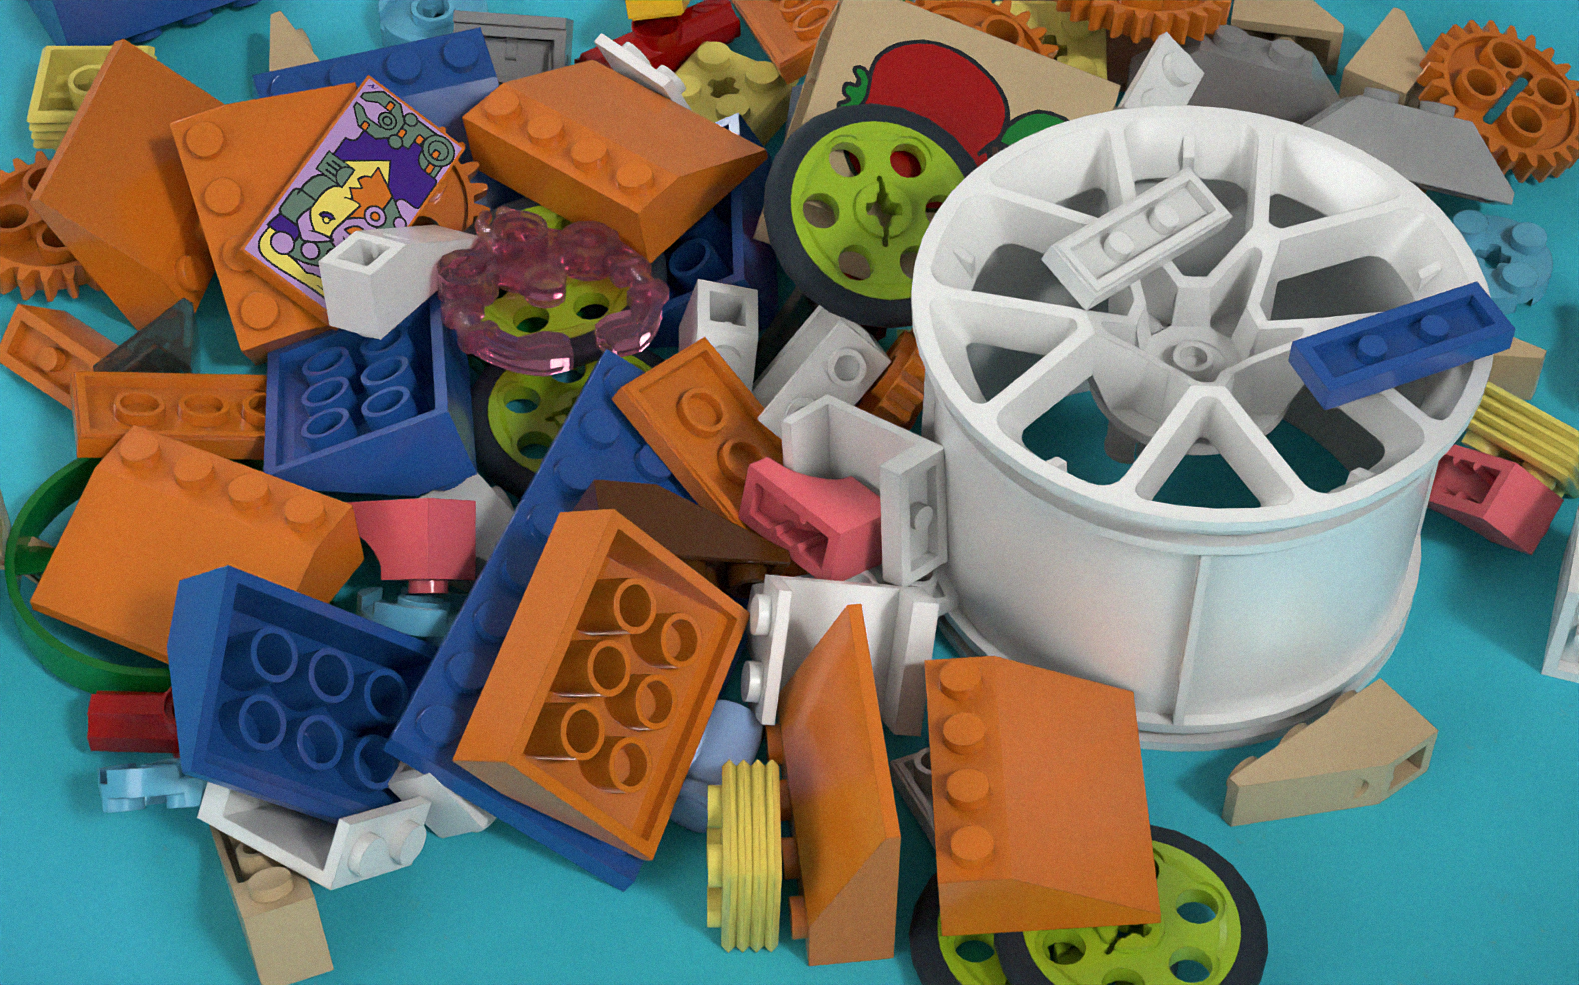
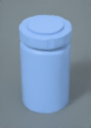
[670,700,765,833]

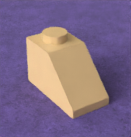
[1230,0,1344,76]
[1339,7,1426,109]

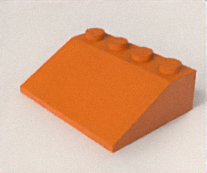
[29,39,225,331]
[462,60,768,265]
[169,82,358,366]
[30,425,364,664]
[452,509,750,861]
[765,604,901,966]
[924,656,1161,936]

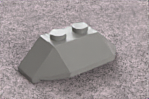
[1125,25,1341,125]
[1301,87,1515,205]

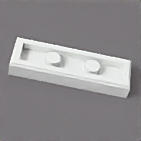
[1041,166,1233,311]

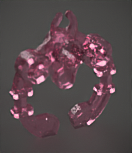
[437,206,669,377]

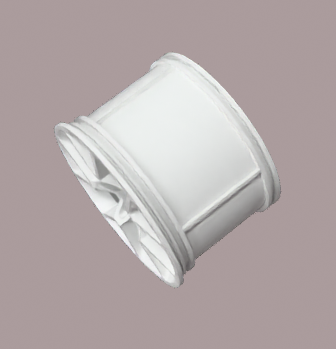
[911,105,1494,752]

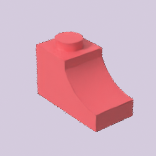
[1427,444,1564,555]
[738,457,882,581]
[345,498,476,594]

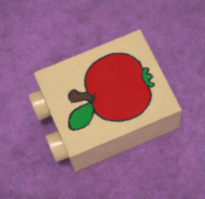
[753,0,1121,280]

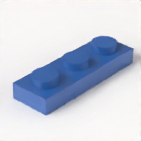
[1288,281,1516,411]

